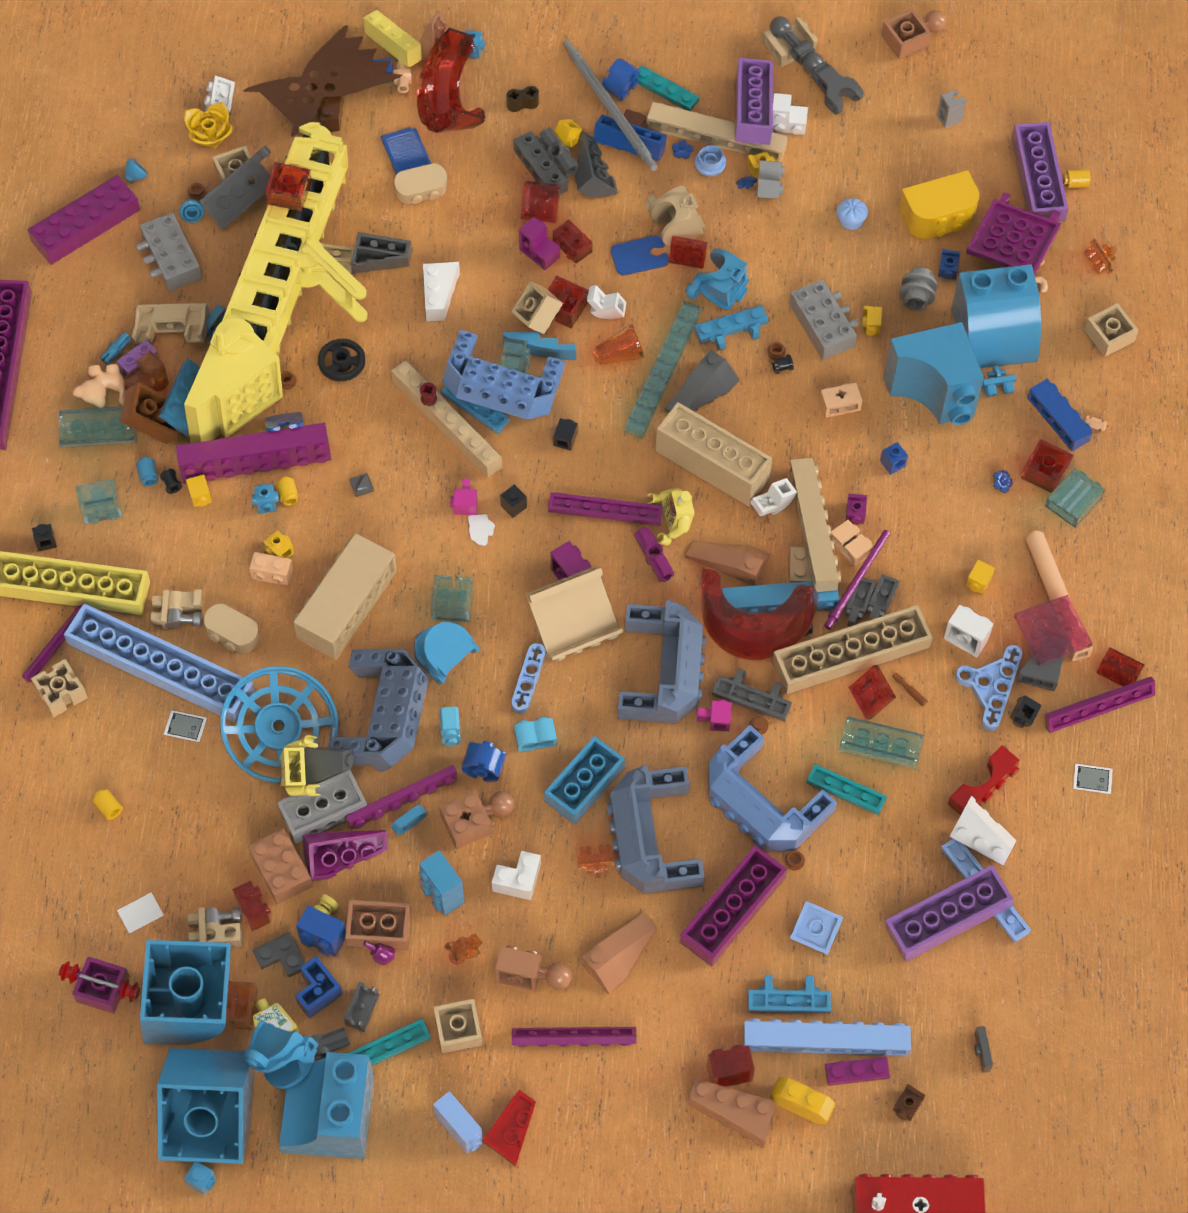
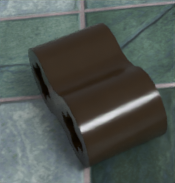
[506,86,539,112]

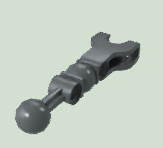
[769,16,863,115]

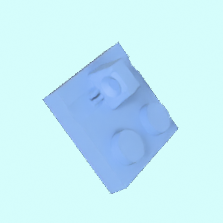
[790,901,844,955]

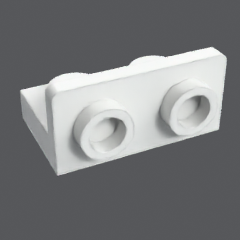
[204,76,235,114]

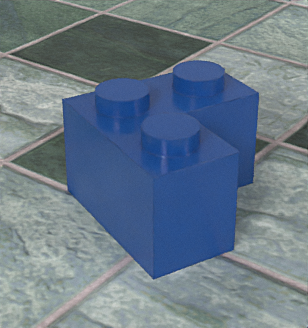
[295,956,343,1019]

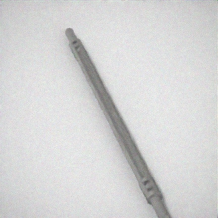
[563,40,657,171]

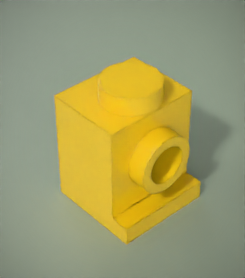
[747,152,775,178]
[862,306,882,336]

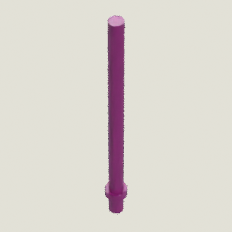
[824,530,890,630]

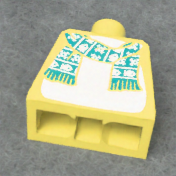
[252,999,299,1033]

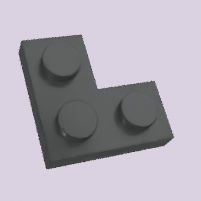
[252,932,305,977]

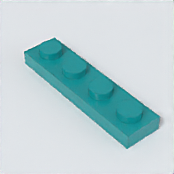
[637,65,699,111]
[806,764,887,816]
[347,1019,431,1066]

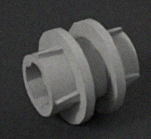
[899,267,938,311]

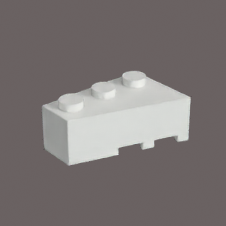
[423,262,460,322]
[950,796,1016,865]

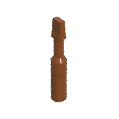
[892,673,928,706]

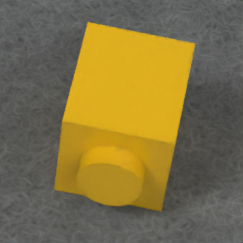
[186,475,212,507]
[966,560,995,594]

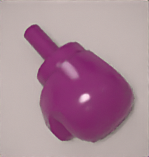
[363,941,396,965]

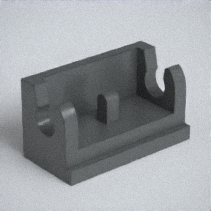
[344,981,380,1032]

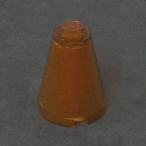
[592,323,645,364]

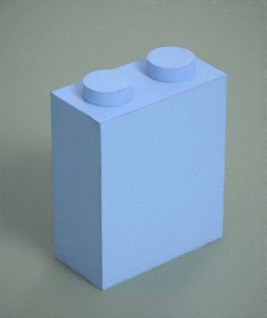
[433,1091,483,1153]

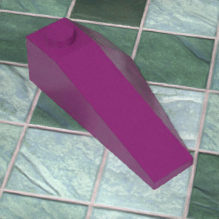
[303,830,387,881]

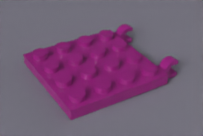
[966,192,1061,276]

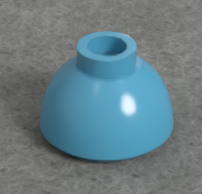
[124,159,148,183]
[179,199,205,223]

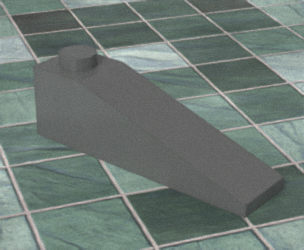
[575,131,618,198]
[665,350,739,413]

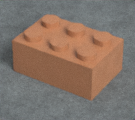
[248,829,313,904]
[345,900,411,950]

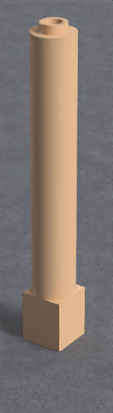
[1026,531,1093,661]

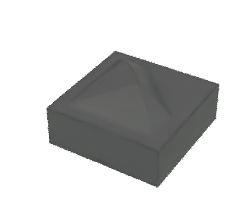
[350,473,374,497]

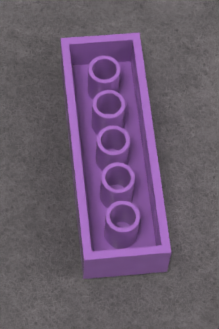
[735,58,773,145]
[1012,122,1068,222]
[885,865,1013,962]

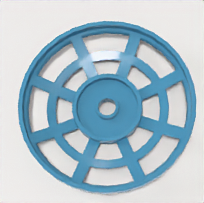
[220,666,338,783]

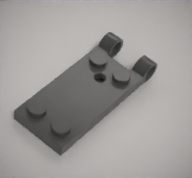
[199,145,283,229]

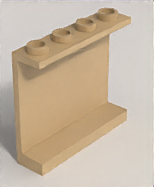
[525,566,623,662]

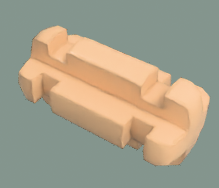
[1084,415,1107,432]

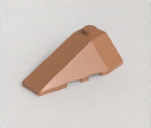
[419,10,452,68]

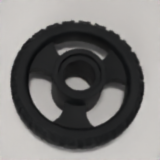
[318,338,365,382]

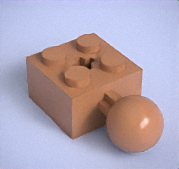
[882,9,946,59]
[439,791,515,849]
[495,946,572,992]

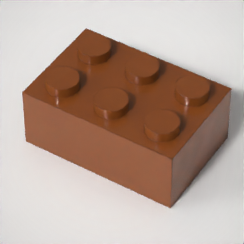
[120,382,180,444]

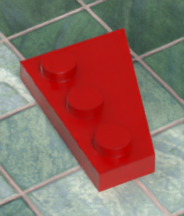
[482,1090,536,1166]

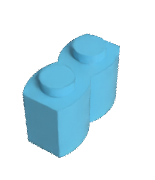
[439,707,461,747]
[514,717,557,752]

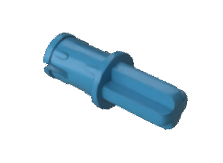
[100,333,131,365]

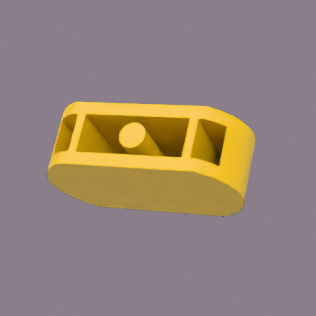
[769,1076,835,1125]

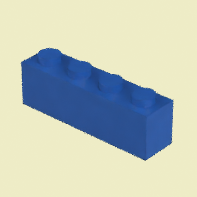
[593,115,667,161]
[1027,378,1092,451]

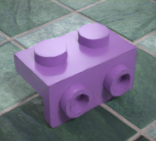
[117,340,157,377]

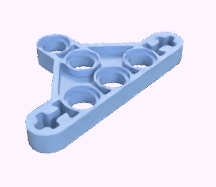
[956,645,1022,731]

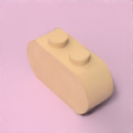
[394,163,447,204]
[204,603,260,654]

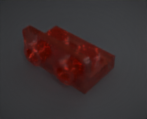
[668,236,708,269]
[1097,647,1145,686]

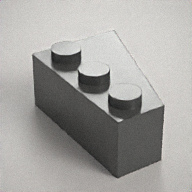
[350,232,413,273]

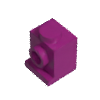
[846,493,867,525]

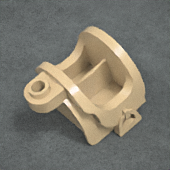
[645,185,705,247]

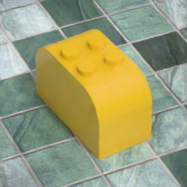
[898,170,979,239]

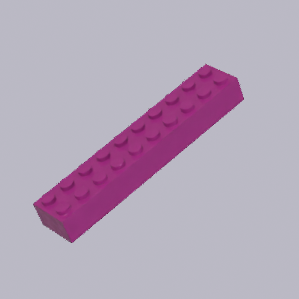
[0,280,32,450]

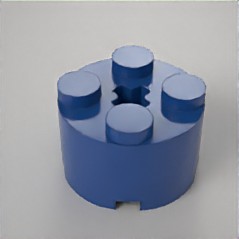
[602,58,641,101]
[462,741,507,782]

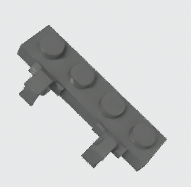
[712,669,792,722]

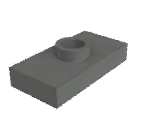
[974,1026,993,1073]

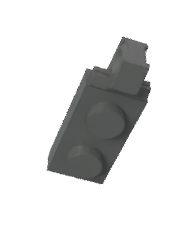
[867,574,900,620]
[846,578,876,627]

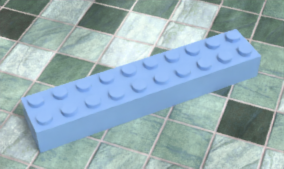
[64,604,255,723]

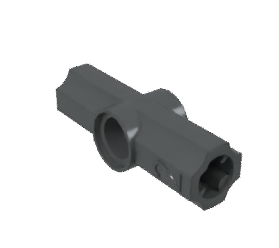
[539,128,579,176]
[311,1027,350,1061]

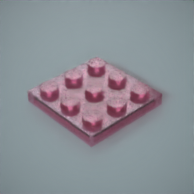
[1014,595,1093,665]

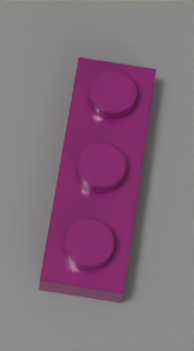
[825,1056,890,1086]

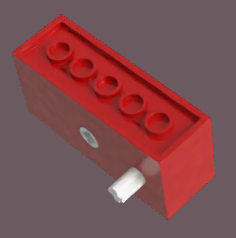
[852,1174,986,1213]

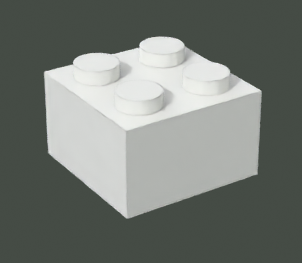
[944,605,994,658]

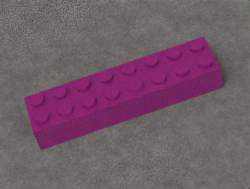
[176,422,331,484]

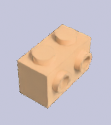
[249,552,293,586]

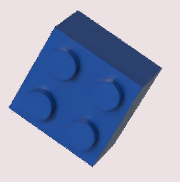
[296,905,346,957]

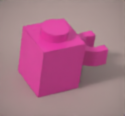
[450,479,478,515]
[697,700,732,732]

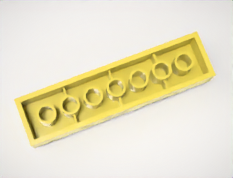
[0,551,150,615]

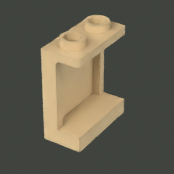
[763,17,817,67]

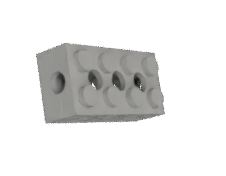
[277,770,367,844]

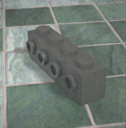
[513,131,569,200]

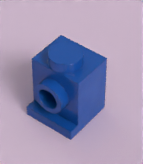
[938,249,960,280]

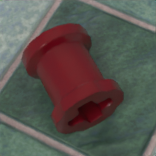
[420,382,437,406]

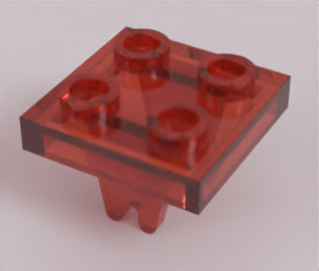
[848,665,896,720]

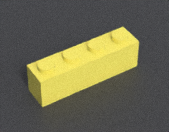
[363,10,422,68]

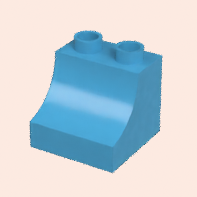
[884,322,984,426]
[279,1052,374,1159]

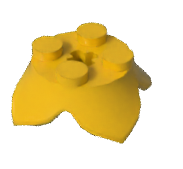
[184,102,233,148]

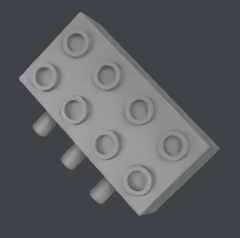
[136,212,202,291]
[789,280,859,360]

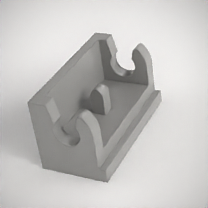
[937,90,966,128]

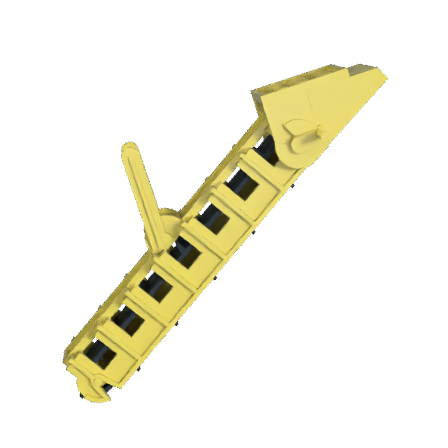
[184,122,368,443]

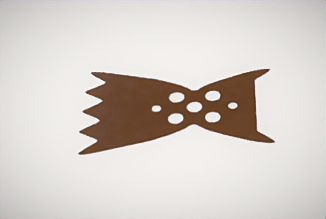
[243,25,402,137]

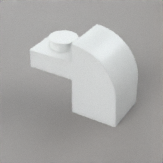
[587,285,627,320]
[750,478,797,517]

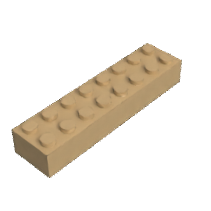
[772,605,933,694]

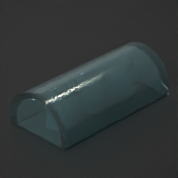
[59,407,137,448]
[839,716,924,770]

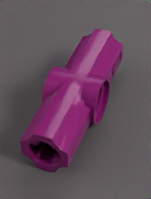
[634,527,674,582]

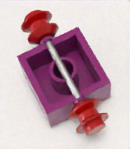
[59,956,140,1013]

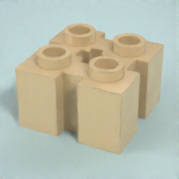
[31,659,88,718]

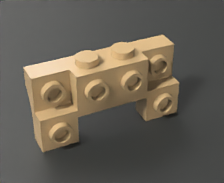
[132,303,210,344]

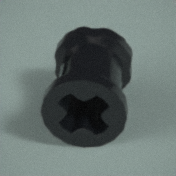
[771,354,794,374]
[160,469,182,494]

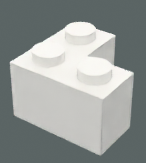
[772,93,808,135]
[492,851,541,900]

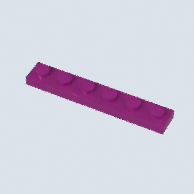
[548,492,663,526]
[1045,677,1155,733]
[346,765,458,830]
[512,1027,636,1047]

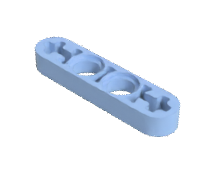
[512,643,546,714]

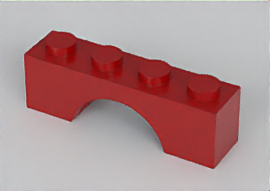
[948,745,1020,815]

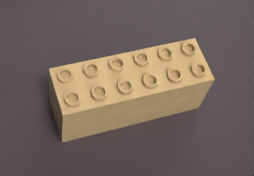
[656,402,772,507]
[293,533,397,660]

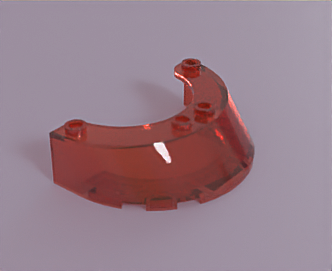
[417,28,485,133]
[701,568,819,660]

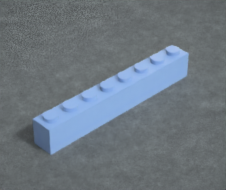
[743,1019,911,1056]

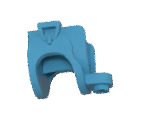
[685,248,749,310]
[414,622,480,685]
[244,1021,318,1089]

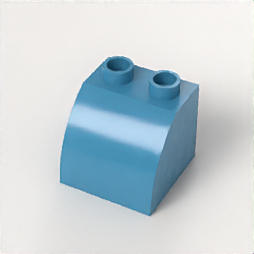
[951,264,1041,368]
[140,940,231,1045]
[157,1048,253,1164]

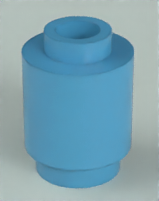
[136,457,158,486]

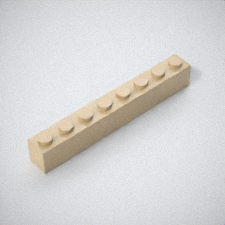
[647,102,788,162]
[391,360,502,478]
[790,458,841,593]

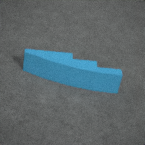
[503,332,576,360]

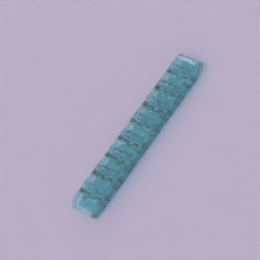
[624,301,702,439]

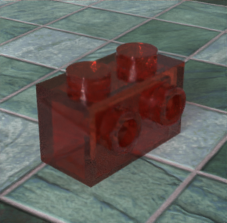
[552,220,592,264]
[232,881,271,931]

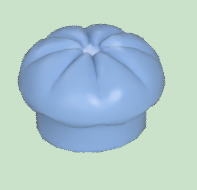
[695,145,726,176]
[836,198,868,230]

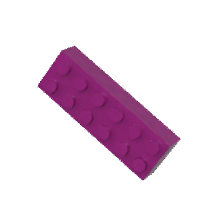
[27,175,140,265]
[680,846,787,967]

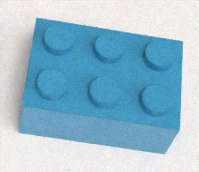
[418,850,465,916]

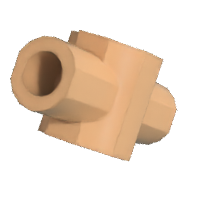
[393,61,412,93]

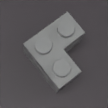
[757,160,785,199]

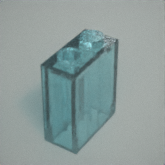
[1045,468,1105,528]

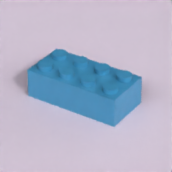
[544,736,625,825]

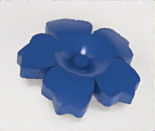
[672,140,693,159]
[736,176,758,189]
[993,470,1013,493]

